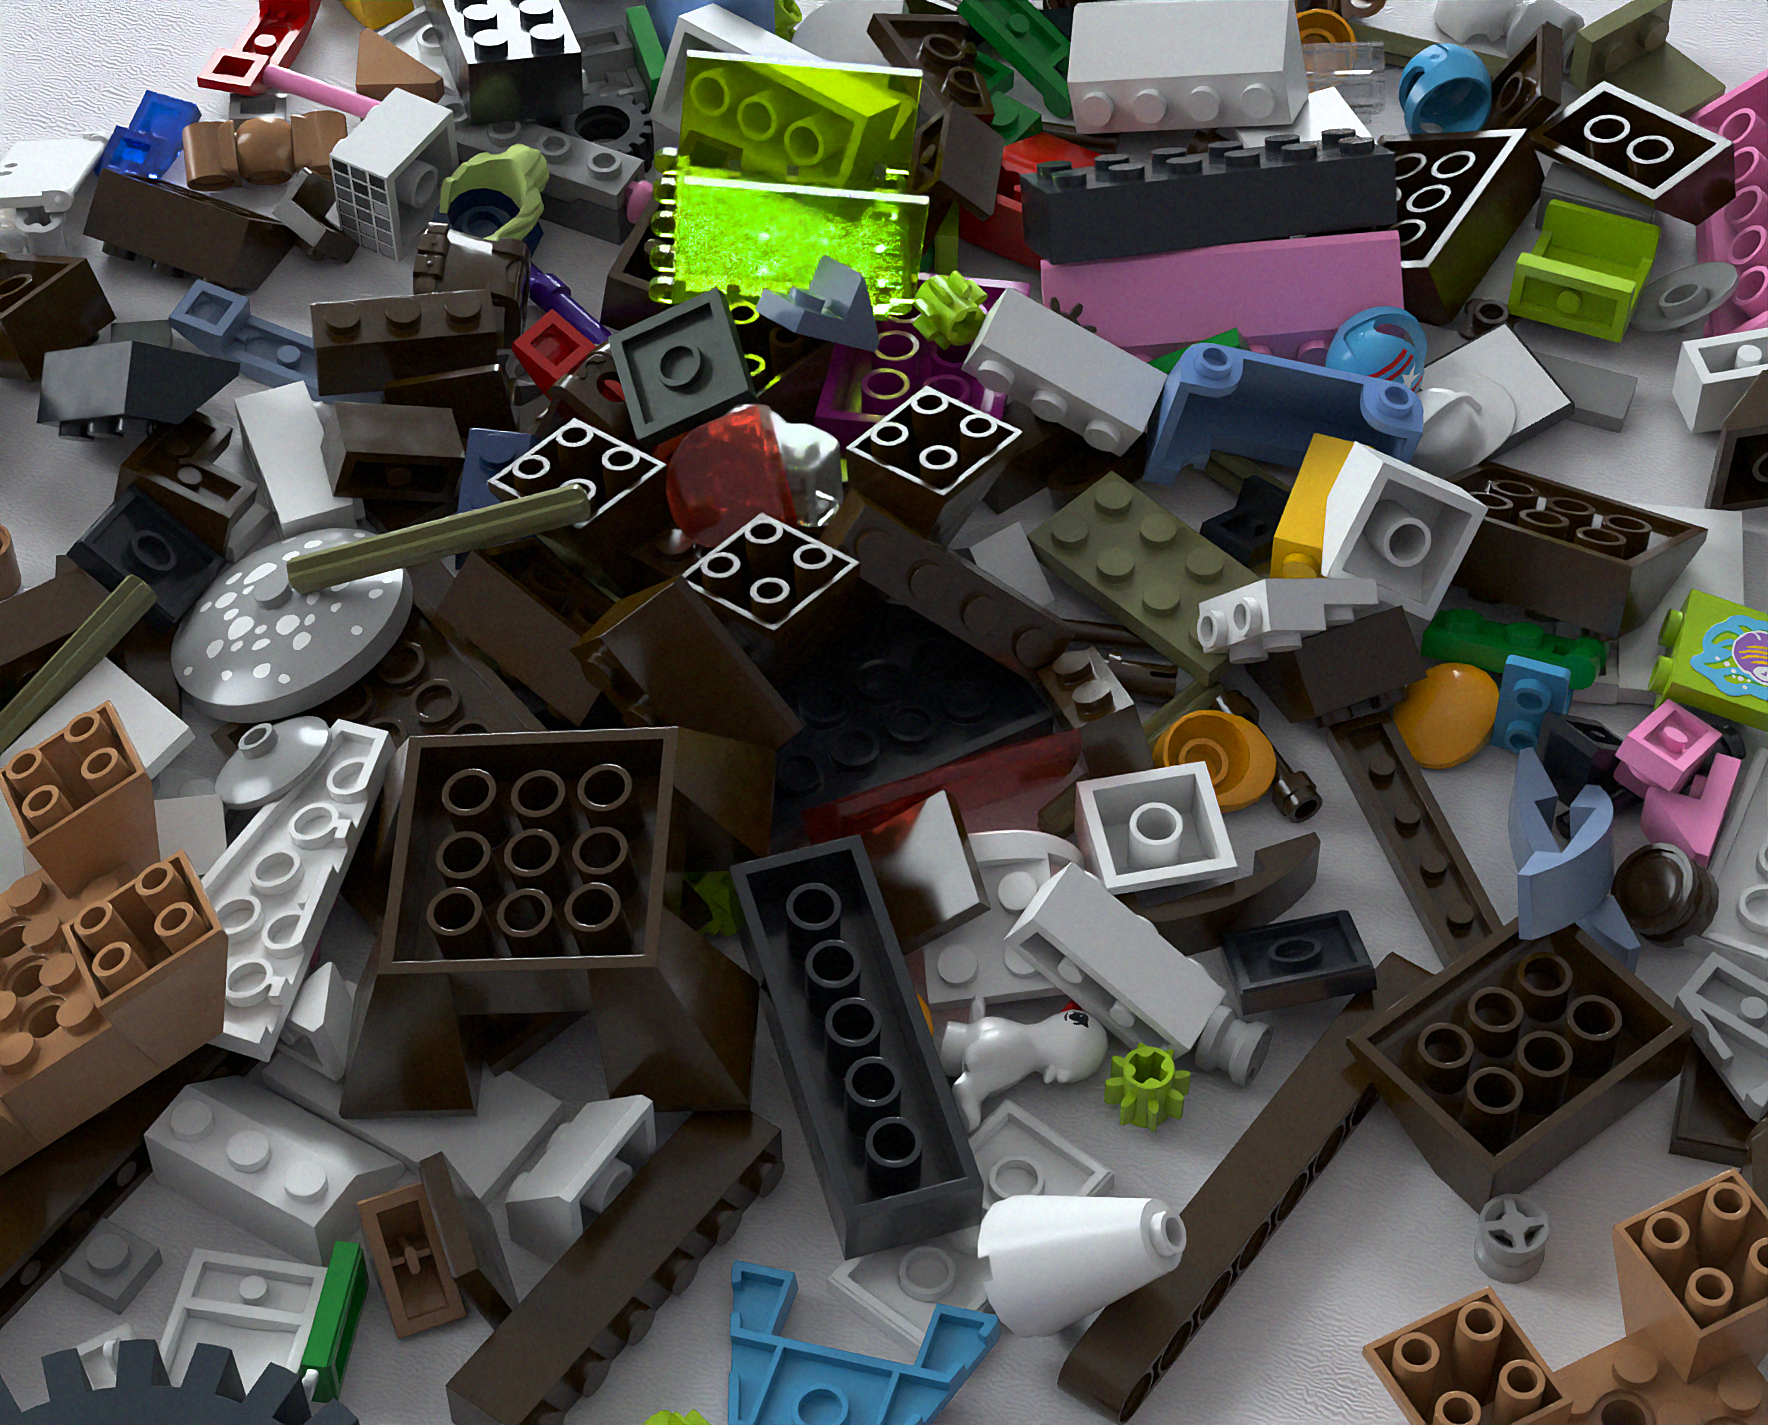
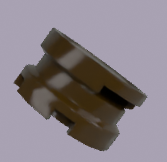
[1611,842,1719,949]

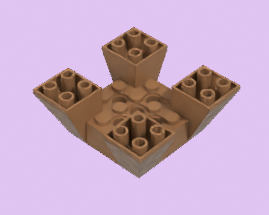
[0,700,229,1176]
[1362,1167,1768,1425]

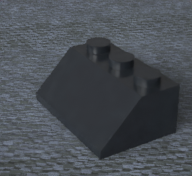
[37,340,240,442]

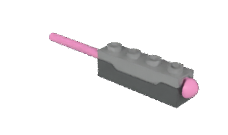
[263,64,656,246]

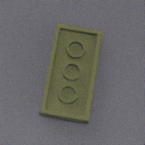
[1026,471,1263,688]

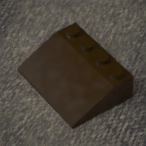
[1305,129,1545,326]
[1443,460,1708,641]
[1346,916,1693,1215]

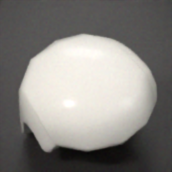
[1434,0,1524,43]

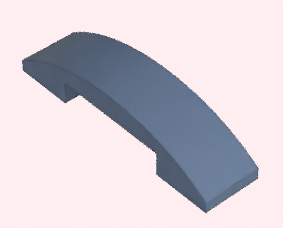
[169,279,385,405]
[1508,747,1641,975]
[1517,784,1614,940]

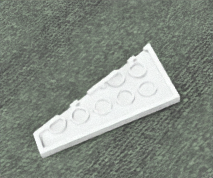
[201,719,397,1062]

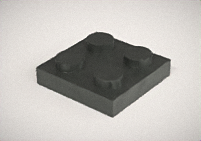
[607,287,758,450]

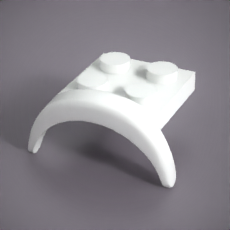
[923,830,1087,1012]
[103,1248,328,1405]

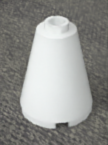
[977,1195,1187,1338]

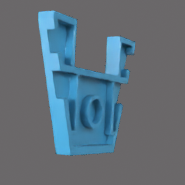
[728,1260,1001,1425]

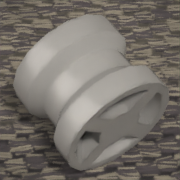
[1194,1004,1273,1088]
[1474,1193,1550,1284]

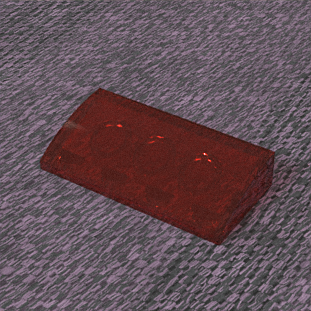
[800,728,1083,846]

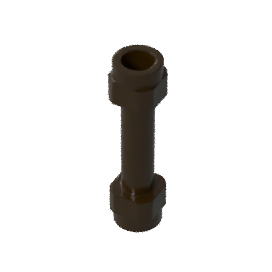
[1210,690,1323,823]

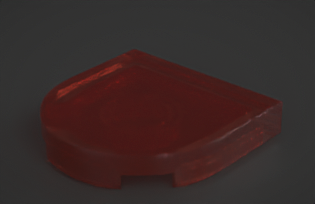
[666,404,799,548]

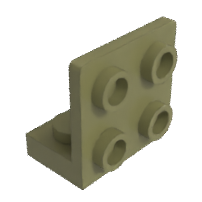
[1569,0,1726,119]

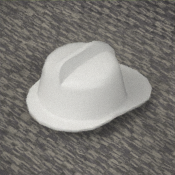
[1409,375,1516,479]

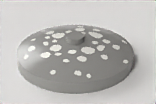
[171,528,413,723]

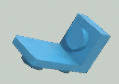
[1491,655,1574,754]

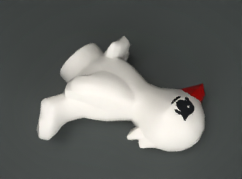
[940,995,1108,1133]

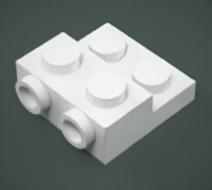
[1197,578,1379,664]

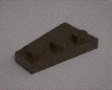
[866,13,995,127]

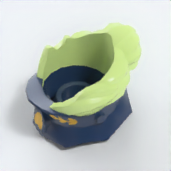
[432,144,549,258]

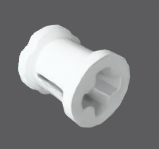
[13,206,74,257]

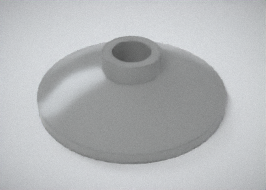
[1629,262,1740,333]
[215,716,332,810]

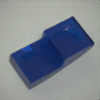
[94,90,202,178]

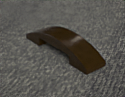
[1113,832,1321,957]

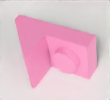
[1613,699,1723,800]
[1640,753,1742,870]

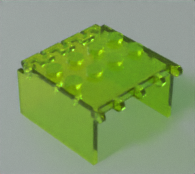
[649,50,929,321]

